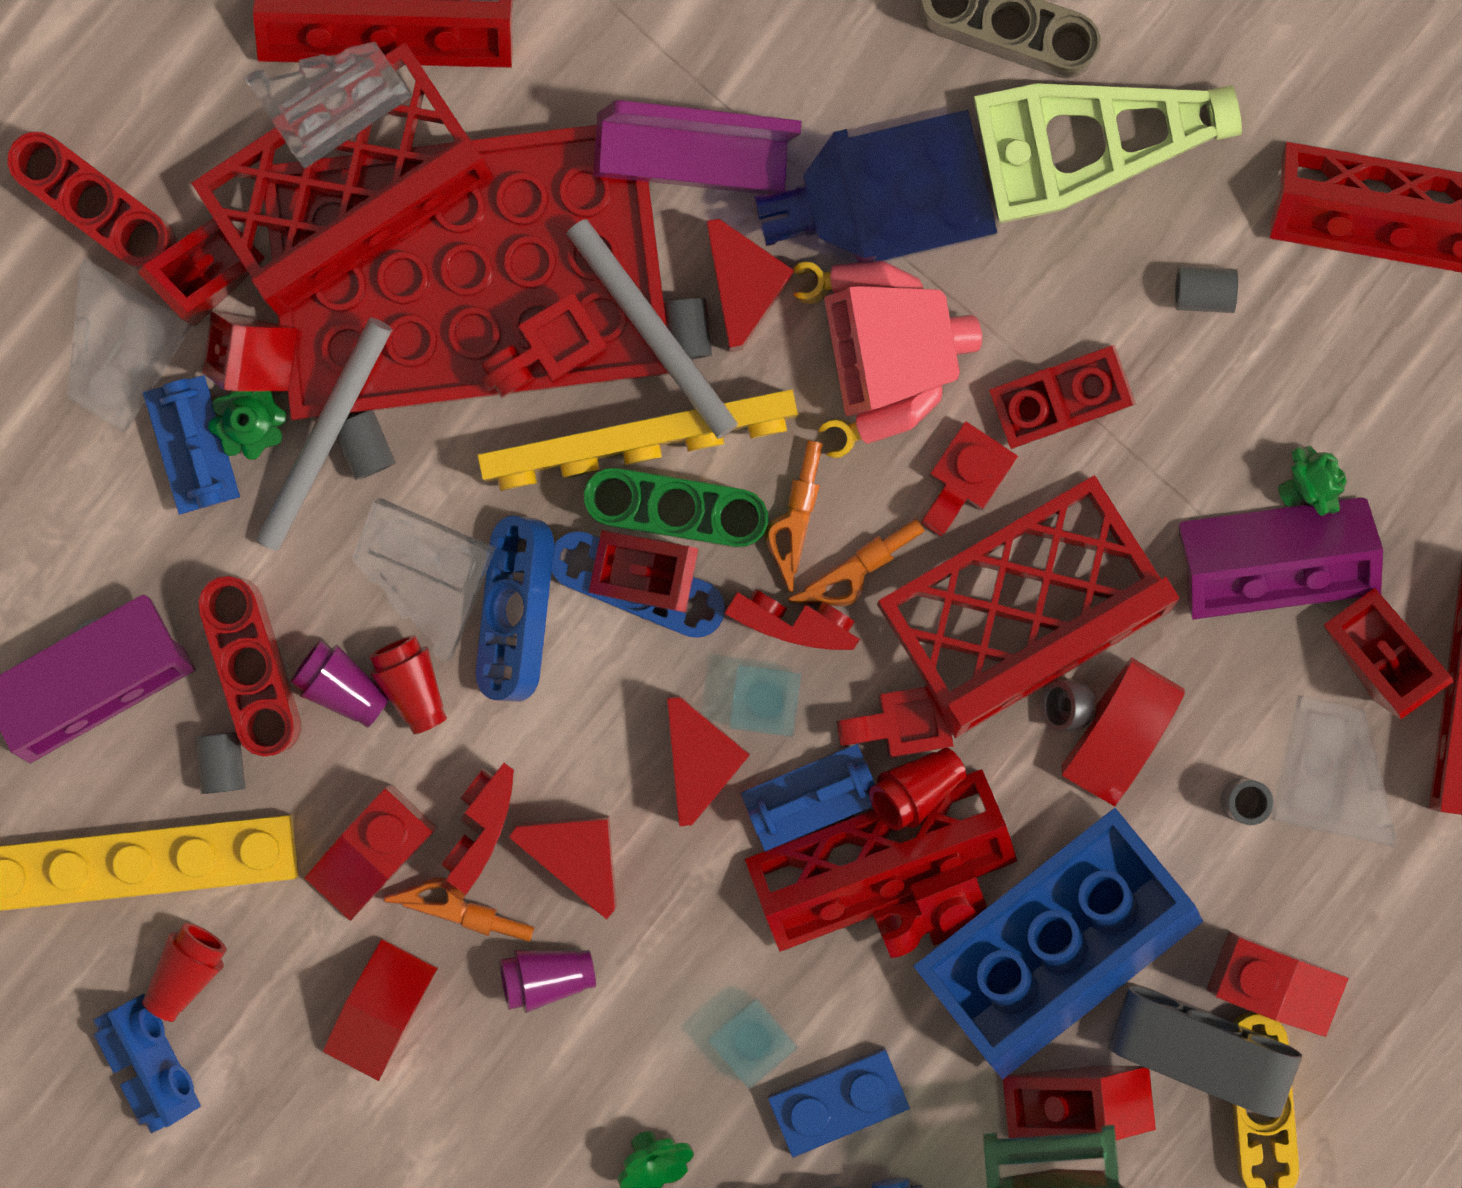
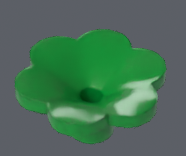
[617,1131,694,1188]

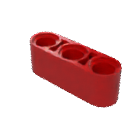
[7,132,177,270]
[198,576,301,757]

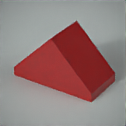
[138,218,265,326]
[707,219,794,352]
[202,311,298,391]
[588,530,699,613]
[1324,588,1453,719]
[667,696,750,827]
[509,816,617,920]
[323,938,439,1081]

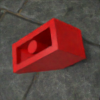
[304,785,438,921]
[1206,931,1349,1037]
[1003,1065,1156,1143]

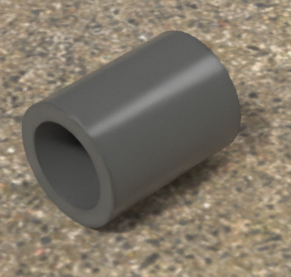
[1175,266,1238,313]
[664,298,712,359]
[337,410,396,481]
[195,732,246,794]
[1221,778,1274,825]

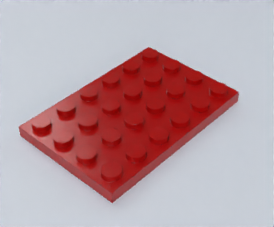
[264,125,670,421]

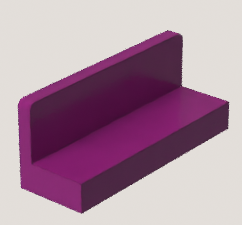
[593,100,802,196]
[1179,497,1383,620]
[0,595,196,764]

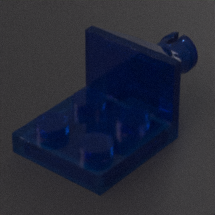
[754,109,998,263]

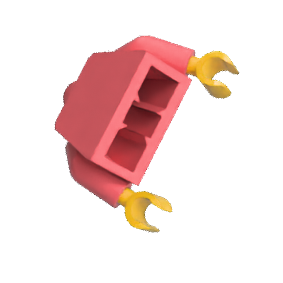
[793,261,982,458]

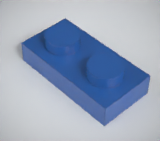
[768,1047,910,1158]

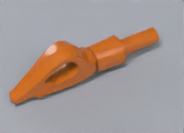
[765,440,823,593]
[787,518,925,606]
[383,877,535,942]

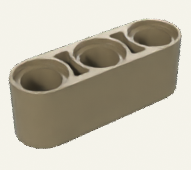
[918,0,1101,79]

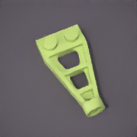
[973,83,1242,224]

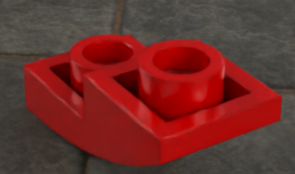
[989,345,1136,449]
[724,588,860,650]
[1061,657,1185,807]
[441,763,514,901]

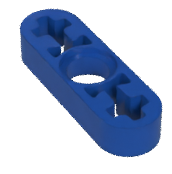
[476,516,554,702]
[552,531,725,638]

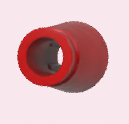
[369,635,447,735]
[869,748,966,831]
[142,923,227,1022]

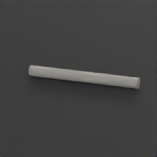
[566,219,738,439]
[256,318,392,551]

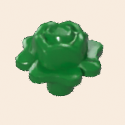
[208,391,287,460]
[1278,446,1347,516]

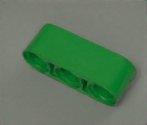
[584,468,768,548]

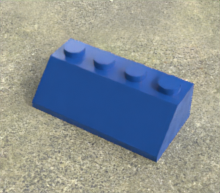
[913,808,1203,1079]

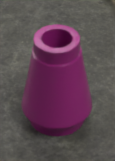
[290,641,389,728]
[499,950,596,1013]

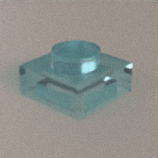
[730,665,801,737]
[708,997,798,1089]

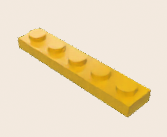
[478,389,798,491]
[0,814,299,911]

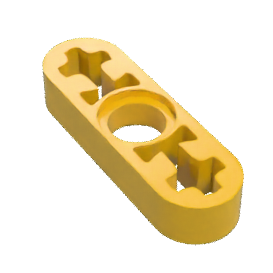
[1232,1011,1299,1188]

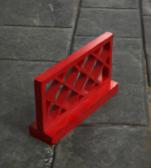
[191,42,493,317]
[877,475,1180,739]

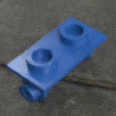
[143,375,240,515]
[740,744,875,851]
[92,993,201,1133]

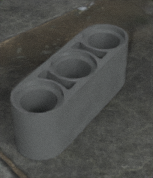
[1108,986,1302,1117]

